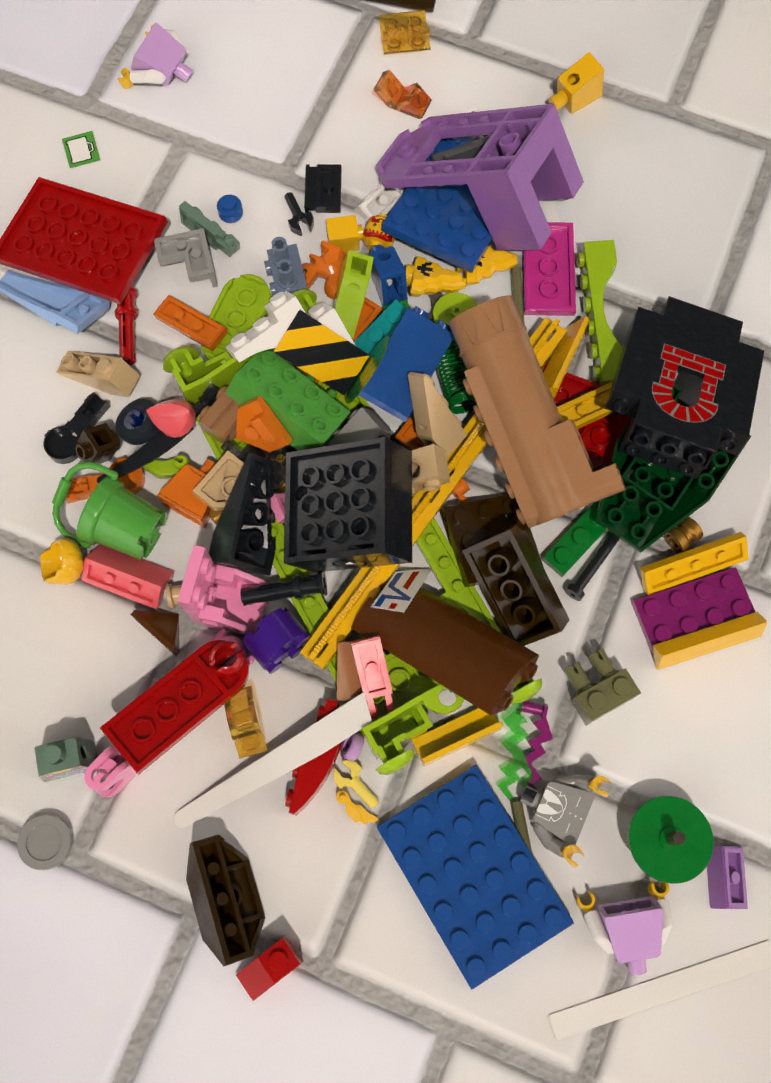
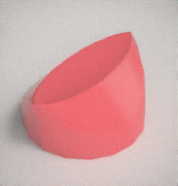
[146,399,196,438]

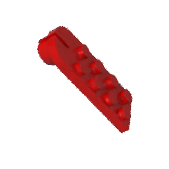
[100,640,249,775]

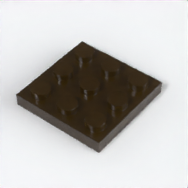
[441,495,543,588]

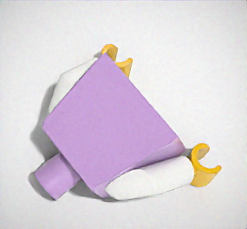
[118,22,193,89]
[576,881,673,975]

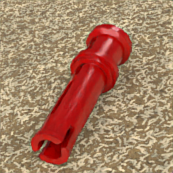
[114,287,138,365]

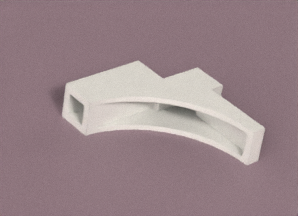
[226,291,356,363]

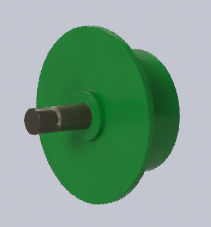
[628,796,714,884]

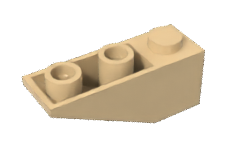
[56,351,140,397]
[408,372,467,456]

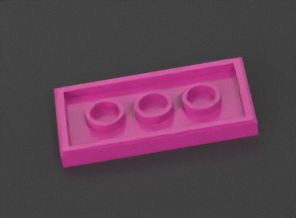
[523,222,576,316]

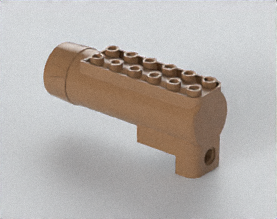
[449,295,626,528]

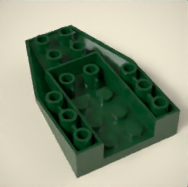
[595,385,751,553]

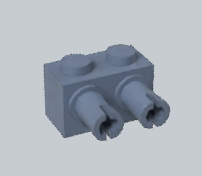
[264,237,308,296]

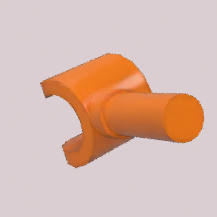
[452,479,470,504]

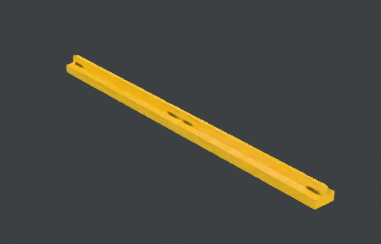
[300,317,567,671]

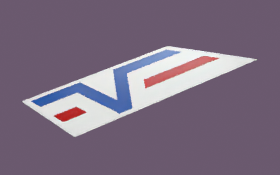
[371,568,431,613]

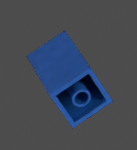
[359,306,454,422]

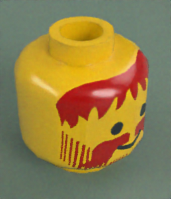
[362,214,396,251]

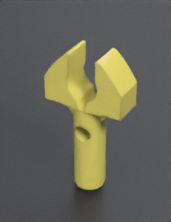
[334,760,379,809]

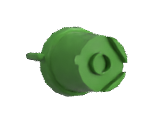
[52,462,167,561]

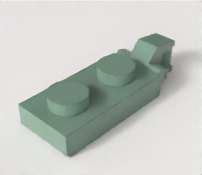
[179,201,240,257]

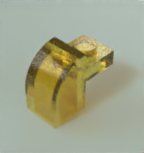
[224,686,268,758]

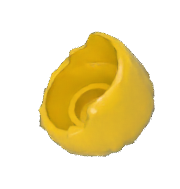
[40,538,84,585]

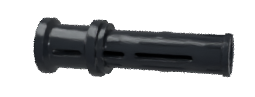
[240,571,328,606]

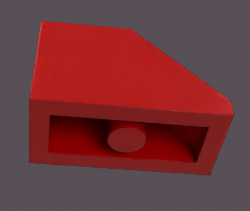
[236,936,303,1001]

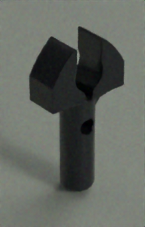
[284,192,314,236]

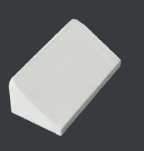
[353,181,405,221]

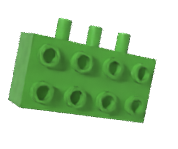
[225,349,350,451]

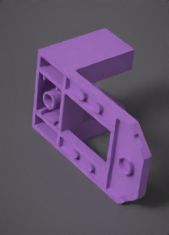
[376,104,584,251]

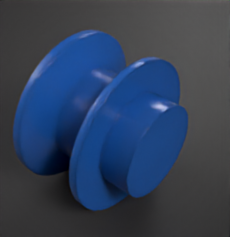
[217,195,243,223]

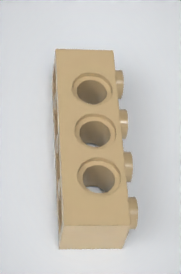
[412,444,450,496]

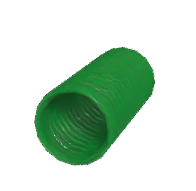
[437,331,477,414]

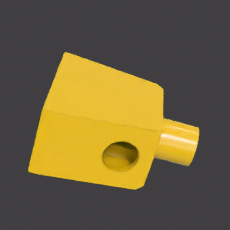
[548,52,604,113]

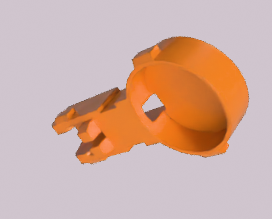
[65,457,145,504]

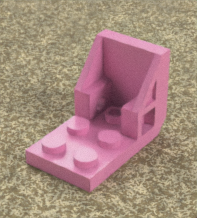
[177,545,271,636]

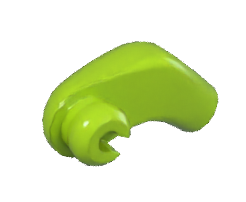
[142,455,191,479]

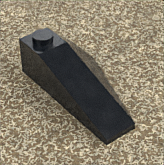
[208,453,276,576]

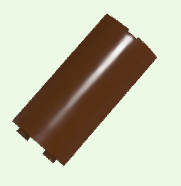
[351,578,539,715]

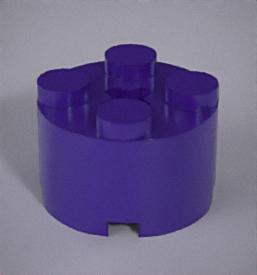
[242,607,310,674]

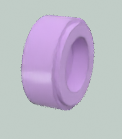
[340,732,364,762]

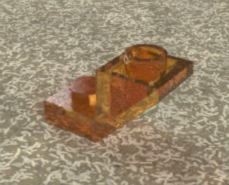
[373,70,432,119]

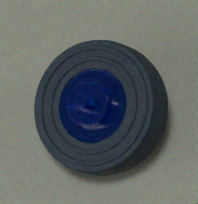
[115,399,159,445]

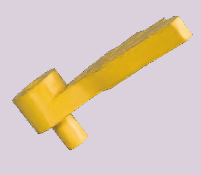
[336,790,378,825]

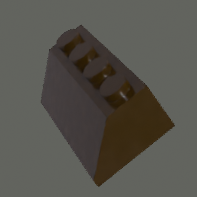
[462,521,570,646]

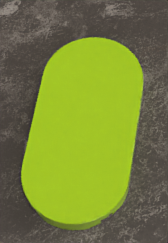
[201,274,272,360]

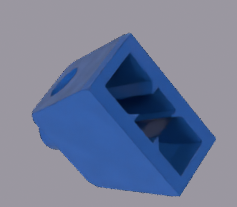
[369,244,408,307]

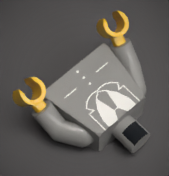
[520,774,612,867]

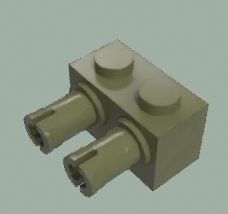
[564,648,641,726]

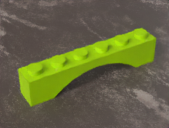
[577,240,623,386]

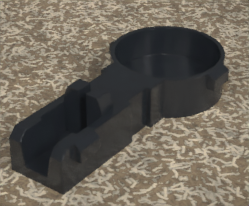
[43,392,111,464]

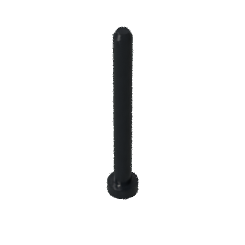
[565,533,620,601]

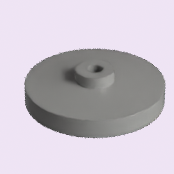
[17,815,72,870]

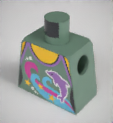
[35,737,97,782]

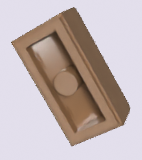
[337,641,362,701]

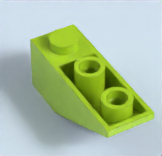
[333,250,374,340]

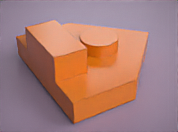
[236,395,293,452]

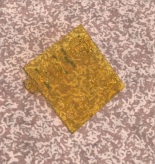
[379,10,431,54]

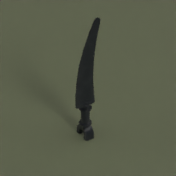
[97,384,219,483]

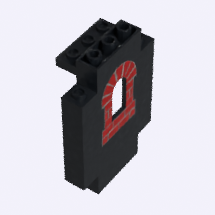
[605,296,765,479]

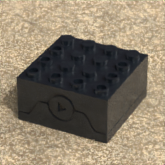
[284,437,412,573]

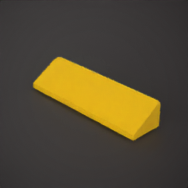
[543,316,589,398]
[653,612,767,670]

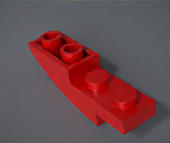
[285,699,342,816]

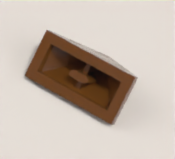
[130,610,180,656]

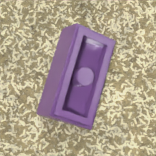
[707,846,748,909]

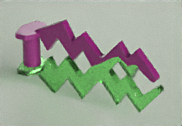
[497,701,553,803]

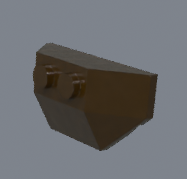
[186,835,265,967]

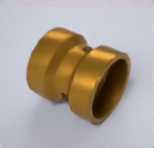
[664,517,703,554]

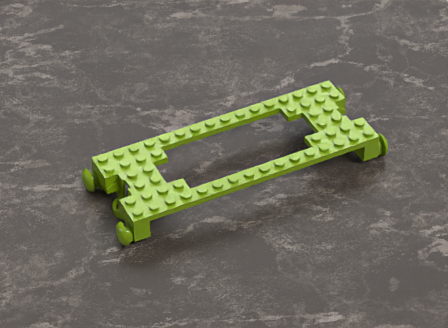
[163,289,542,775]

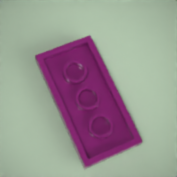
[631,567,755,654]

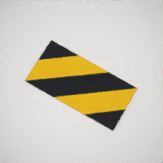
[274,309,370,396]

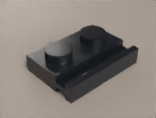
[304,164,342,213]

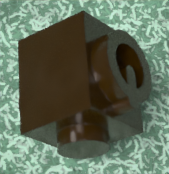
[74,423,120,464]

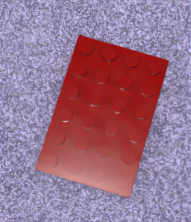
[0,177,168,304]

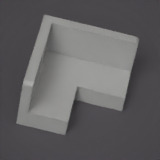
[154,228,218,288]

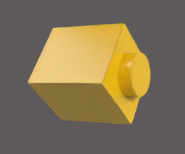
[326,215,363,252]

